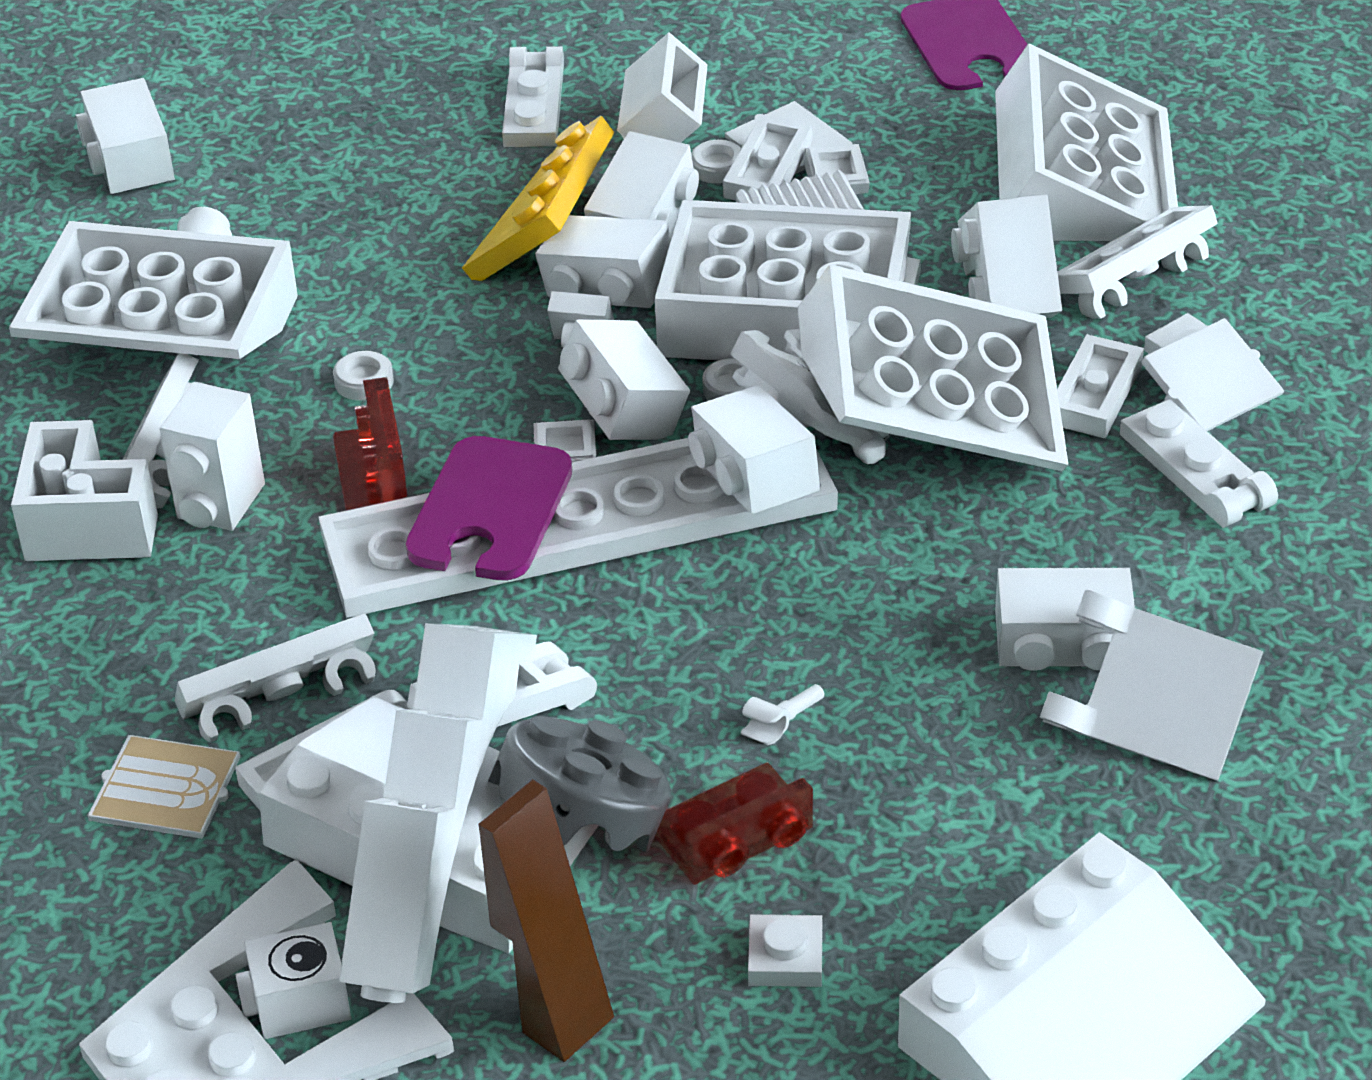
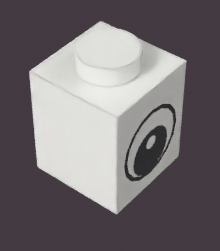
[235,922,352,1039]

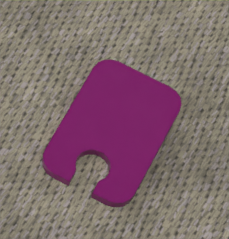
[901,0,1028,91]
[406,436,573,581]

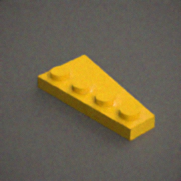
[462,116,614,281]

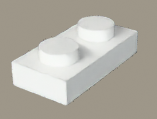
[723,114,812,201]
[1057,334,1144,438]

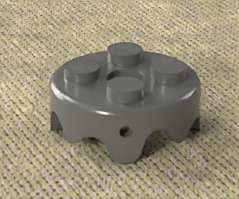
[487,715,671,853]

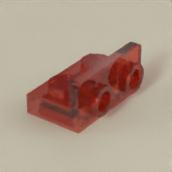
[333,377,407,511]
[655,762,813,885]

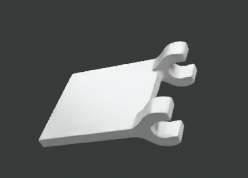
[1040,589,1263,781]

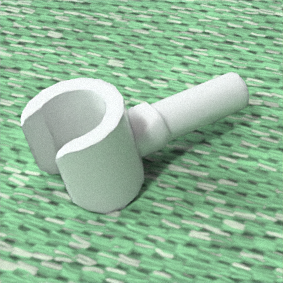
[741,684,824,745]

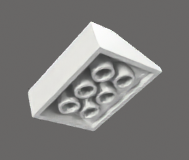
[995,44,1178,241]
[655,200,911,360]
[9,221,298,359]
[797,264,1068,471]
[259,696,599,953]
[898,832,1266,1080]

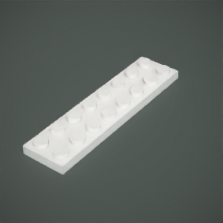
[319,438,838,618]

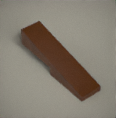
[478,779,615,1062]

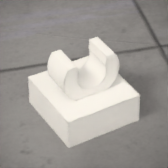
[547,291,614,347]

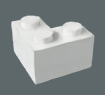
[951,194,1062,318]
[11,420,158,561]

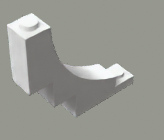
[339,623,537,1003]

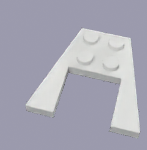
[79,859,454,1080]

